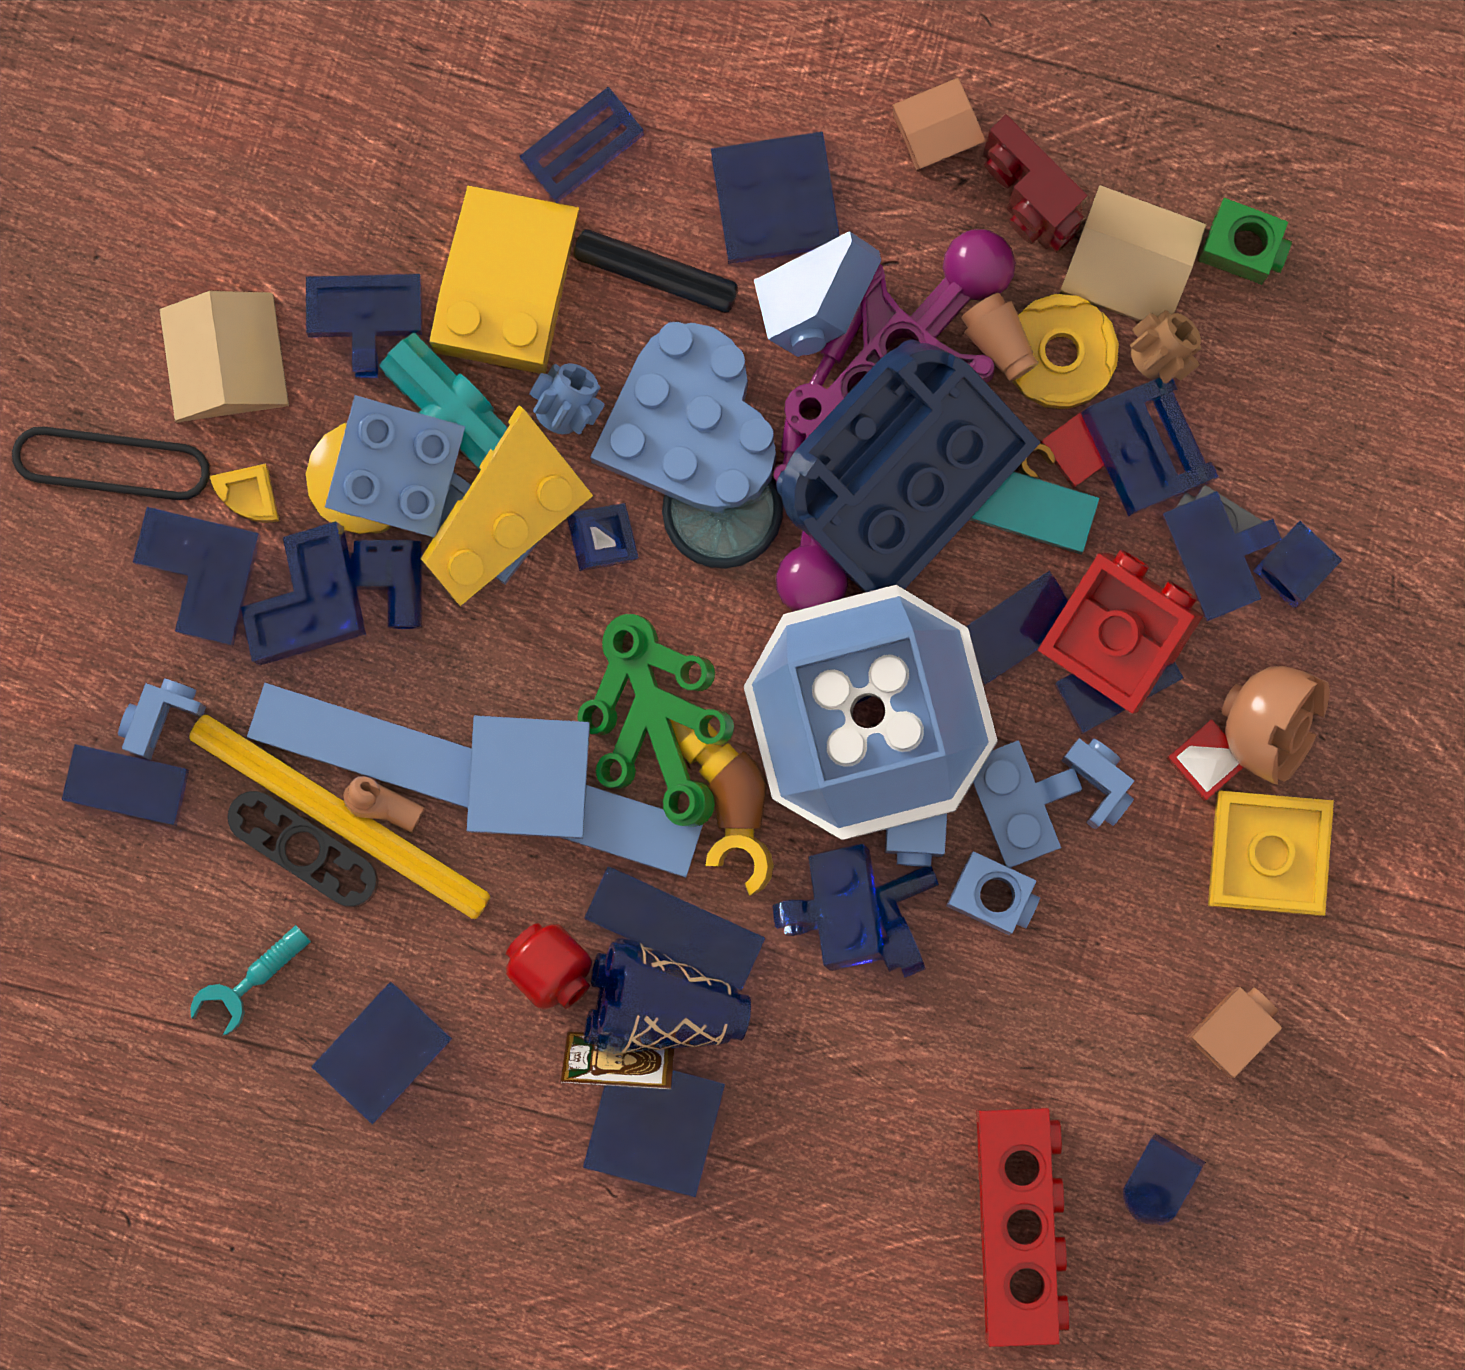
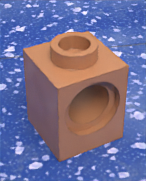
[1186,987,1282,1078]

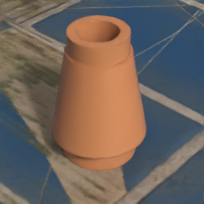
[961,293,1038,382]

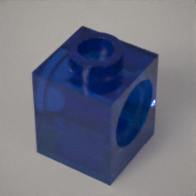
[1253,521,1342,609]

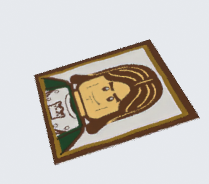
[561,1031,675,1089]

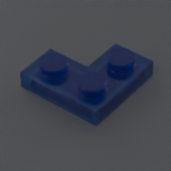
[133,507,261,647]
[241,521,366,666]

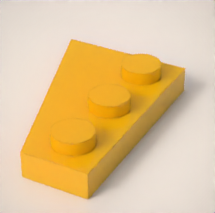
[420,405,593,606]

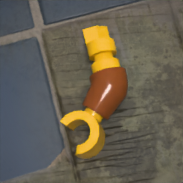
[670,719,774,896]

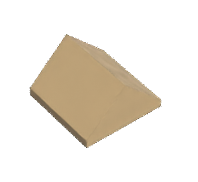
[1060,185,1206,322]
[160,291,289,423]

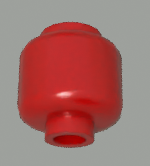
[506,923,592,1010]

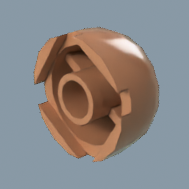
[1222,666,1330,785]

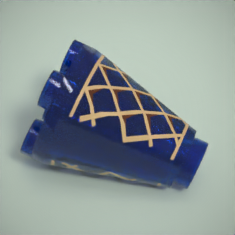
[584,938,751,1054]

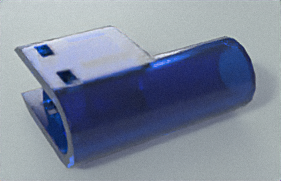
[350,540,422,629]

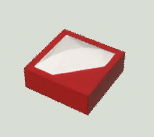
[1167,719,1244,801]

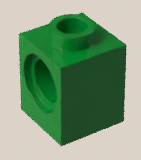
[1198,198,1292,285]

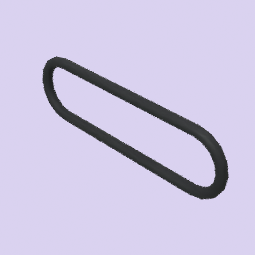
[12,426,210,500]

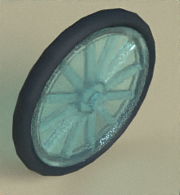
[662,476,783,569]

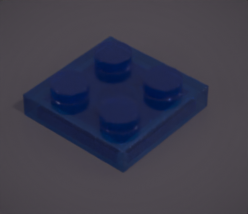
[710,131,840,264]
[583,1070,725,1197]

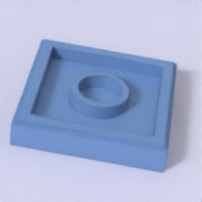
[466,716,590,839]

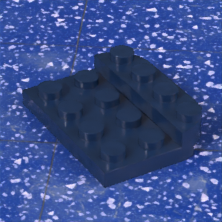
[776,340,1041,593]

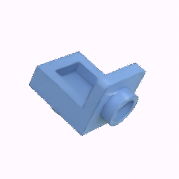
[118,678,206,760]
[1061,738,1134,829]

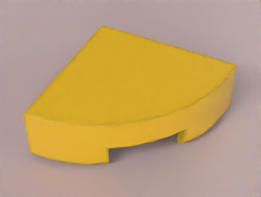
[210,463,280,523]

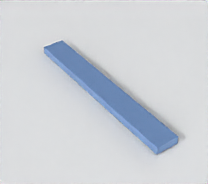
[247,683,703,878]

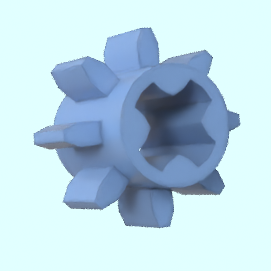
[529,363,605,434]

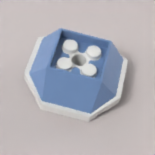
[744,585,998,840]

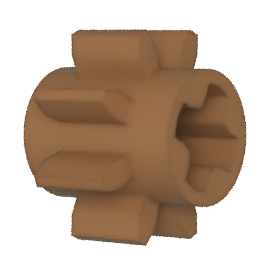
[1130,310,1201,384]

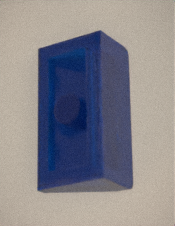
[966,570,1068,685]

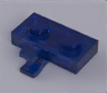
[306,274,423,378]
[1162,491,1282,622]
[772,844,886,971]

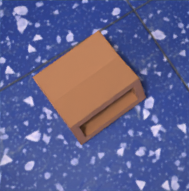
[893,78,985,170]

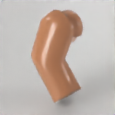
[343,776,425,833]

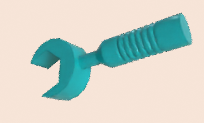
[190,925,311,1036]

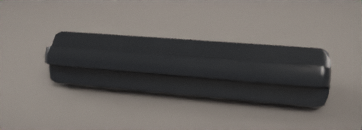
[574,229,738,313]

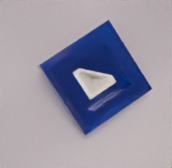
[567,503,639,571]

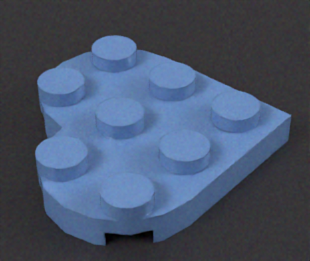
[590,322,777,513]

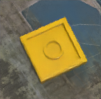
[1208,791,1334,916]

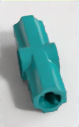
[379,332,508,471]

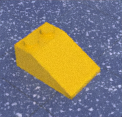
[429,186,579,374]

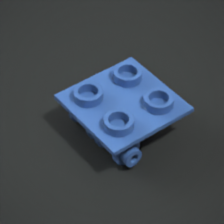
[324,395,465,537]

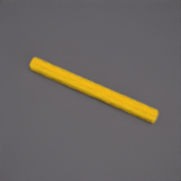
[189,714,490,919]

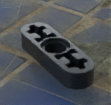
[228,791,378,907]

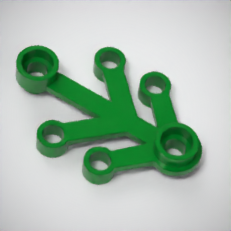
[577,614,734,827]

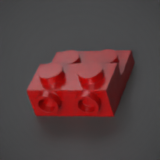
[1038,549,1204,714]

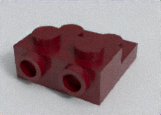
[983,114,1088,253]

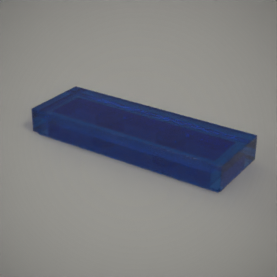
[584,866,766,991]

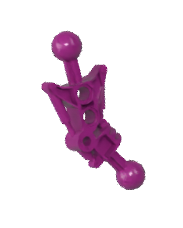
[774,229,1016,612]

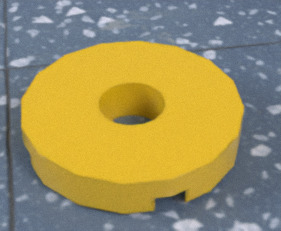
[1012,294,1119,409]

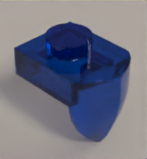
[1123,1133,1206,1225]

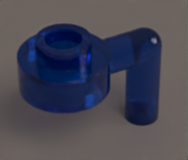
[870,866,939,978]

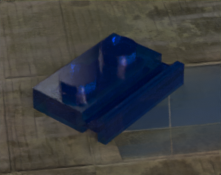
[311,981,453,1124]

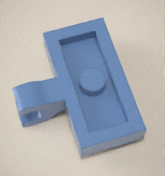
[973,740,1082,868]

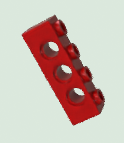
[976,1108,1069,1347]

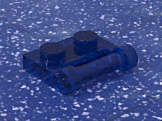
[1081,377,1219,517]

